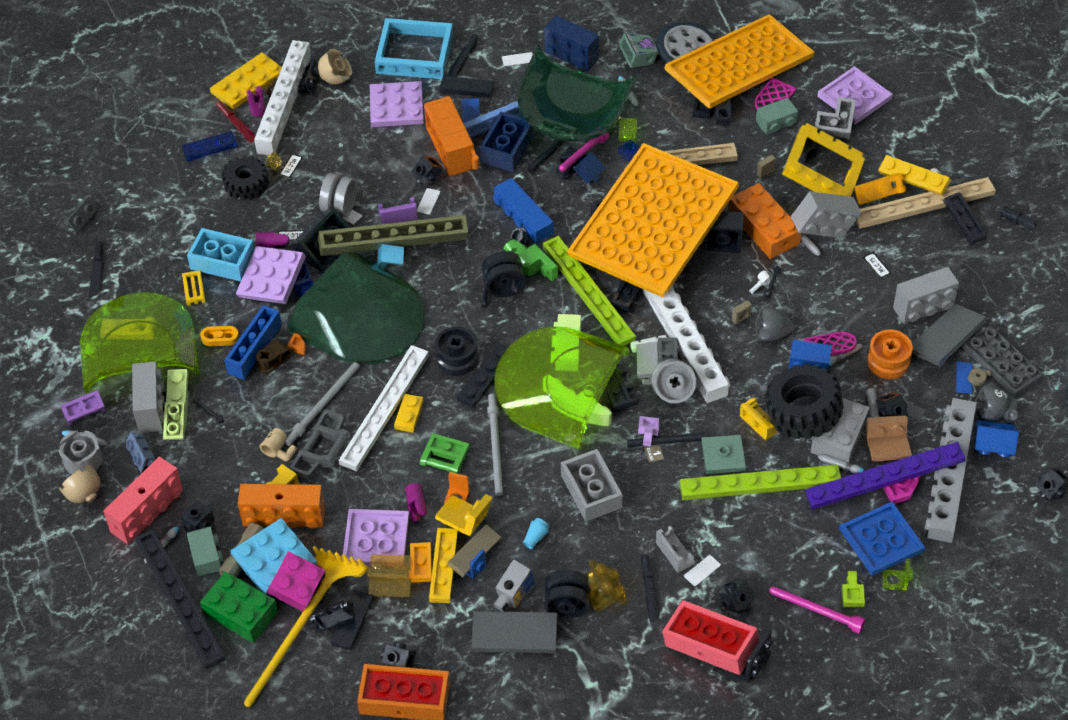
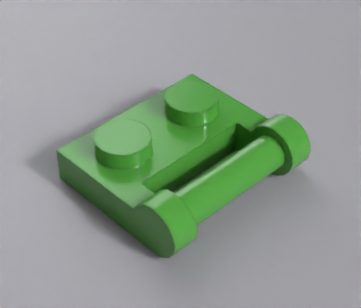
[420,433,470,474]

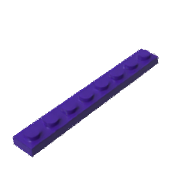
[805,442,965,510]

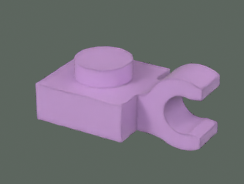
[638,416,659,446]

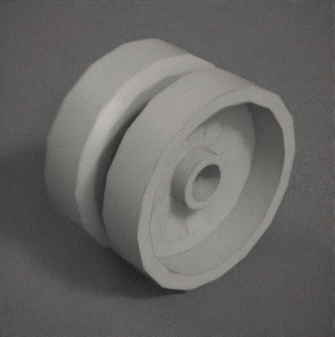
[319,173,357,217]
[651,359,696,403]

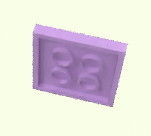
[817,66,893,125]
[370,81,424,127]
[236,246,306,304]
[342,509,409,567]

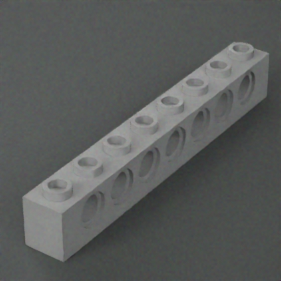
[925,398,976,543]

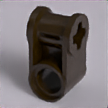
[256,339,293,374]

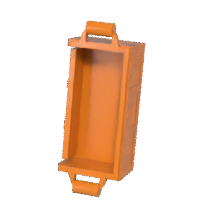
[424,96,479,176]

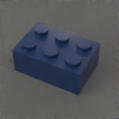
[544,15,599,72]
[479,111,534,172]

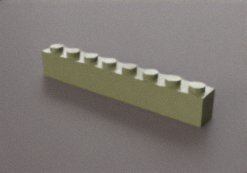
[318,215,468,256]

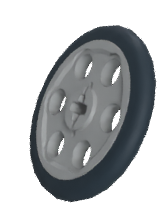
[657,22,716,63]

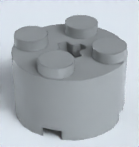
[59,430,103,474]

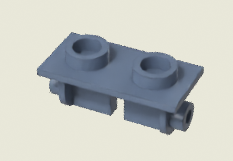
[126,431,156,473]

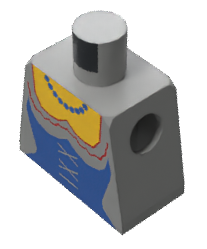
[494,560,535,612]

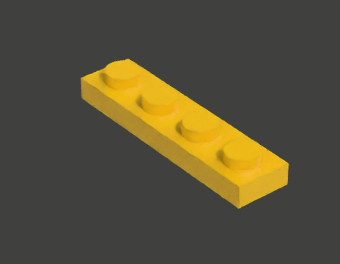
[878,155,951,196]
[429,528,458,604]

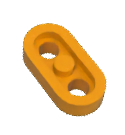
[200,326,239,346]

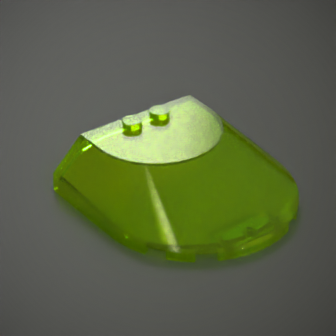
[80,292,200,393]
[495,327,629,449]

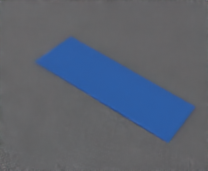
[956,361,972,394]

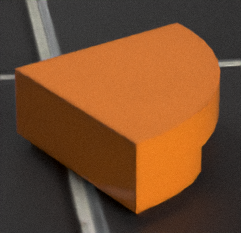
[287,332,306,355]

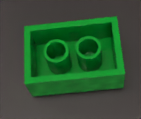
[200,572,278,643]

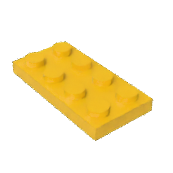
[210,53,282,110]

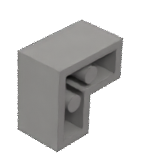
[815,97,856,140]

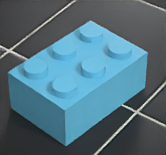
[187,228,255,281]

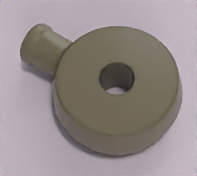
[968,368,991,386]

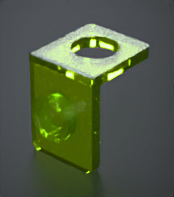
[619,118,637,142]
[882,559,913,590]

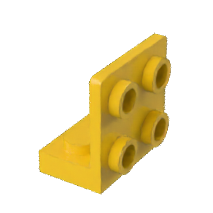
[435,494,493,536]

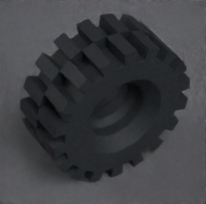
[222,155,269,201]

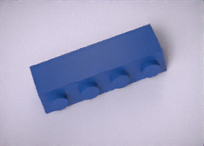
[493,178,554,244]
[224,305,282,380]

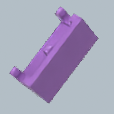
[378,197,418,224]
[61,391,105,426]

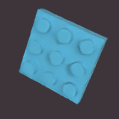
[231,518,317,596]

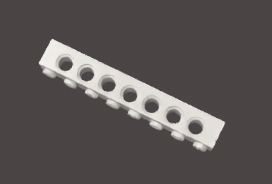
[254,40,311,156]
[643,285,730,403]

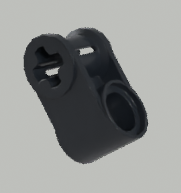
[556,146,586,179]

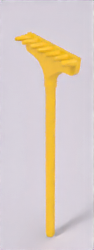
[244,546,369,707]

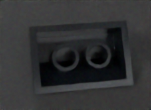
[289,208,350,271]

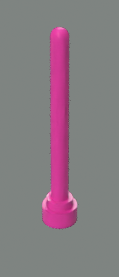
[559,127,609,172]
[769,586,866,634]

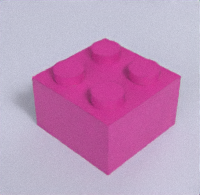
[266,551,325,611]

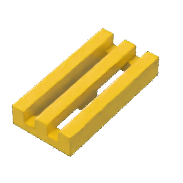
[182,270,206,306]

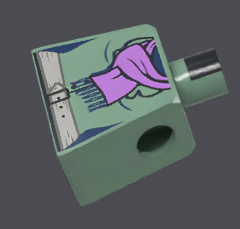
[619,33,660,68]

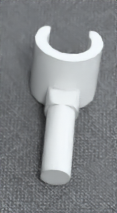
[749,271,770,294]

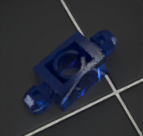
[293,260,315,300]

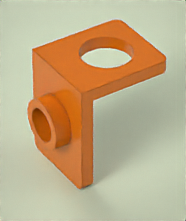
[444,472,470,504]

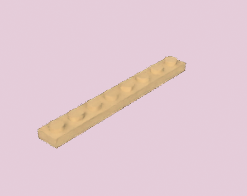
[855,177,996,229]

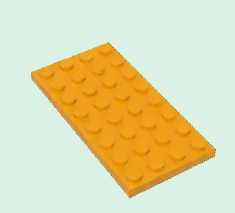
[665,14,814,109]

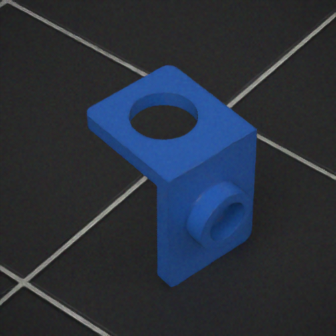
[462,98,480,123]
[467,549,486,579]

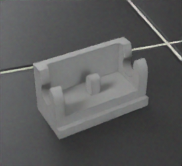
[637,342,658,384]
[656,526,695,573]

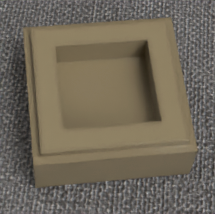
[757,155,776,178]
[732,300,752,325]

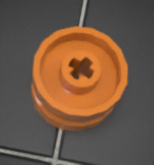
[867,329,913,379]

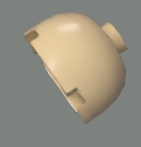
[318,49,352,85]
[59,465,101,503]

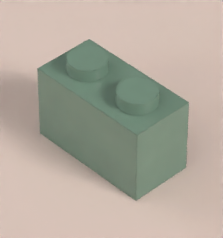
[756,98,798,135]
[187,527,224,577]

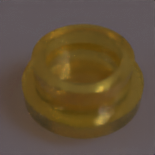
[266,152,282,170]

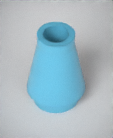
[523,518,550,549]

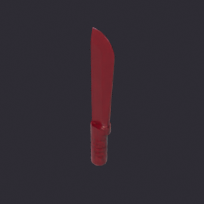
[216,101,255,143]

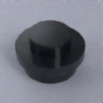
[511,227,528,245]

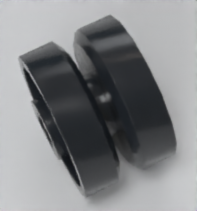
[481,251,526,298]
[435,327,478,376]
[544,570,590,618]

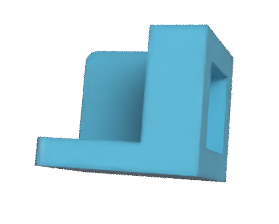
[377,244,404,269]

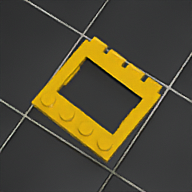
[782,123,865,197]

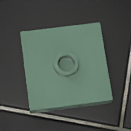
[701,435,746,474]

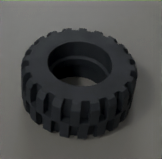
[765,364,844,439]

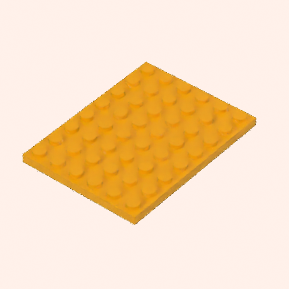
[567,143,739,298]

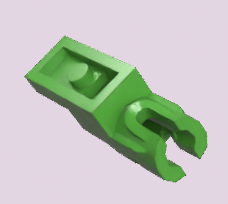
[504,239,558,281]

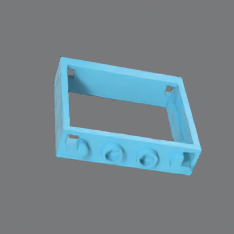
[375,18,453,79]

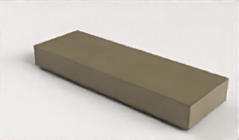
[447,524,501,578]

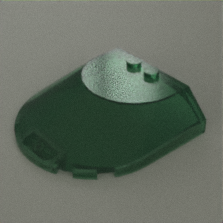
[517,45,636,141]
[288,252,425,364]

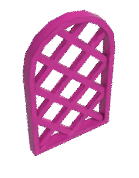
[755,78,796,109]
[804,332,857,356]

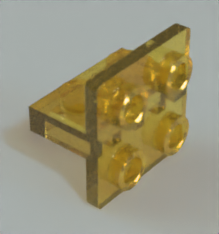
[367,554,412,597]
[585,559,628,612]

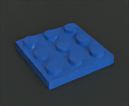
[839,502,925,576]

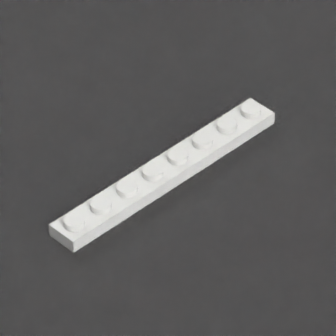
[339,345,429,471]

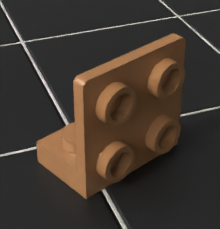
[866,416,912,461]

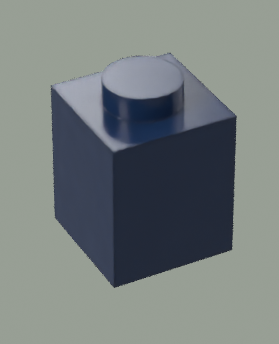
[573,152,605,184]

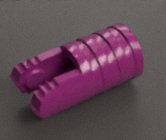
[246,86,266,117]
[256,232,291,248]
[405,483,427,523]

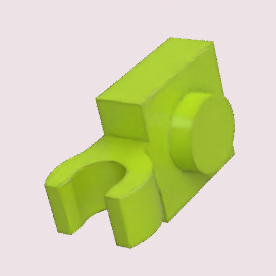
[842,571,865,607]

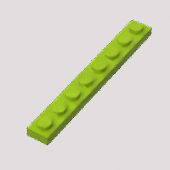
[543,236,636,348]
[680,465,841,500]

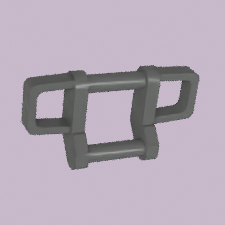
[290,409,351,479]

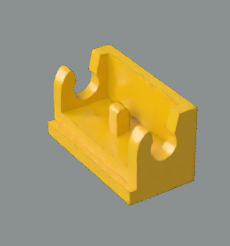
[740,397,778,440]

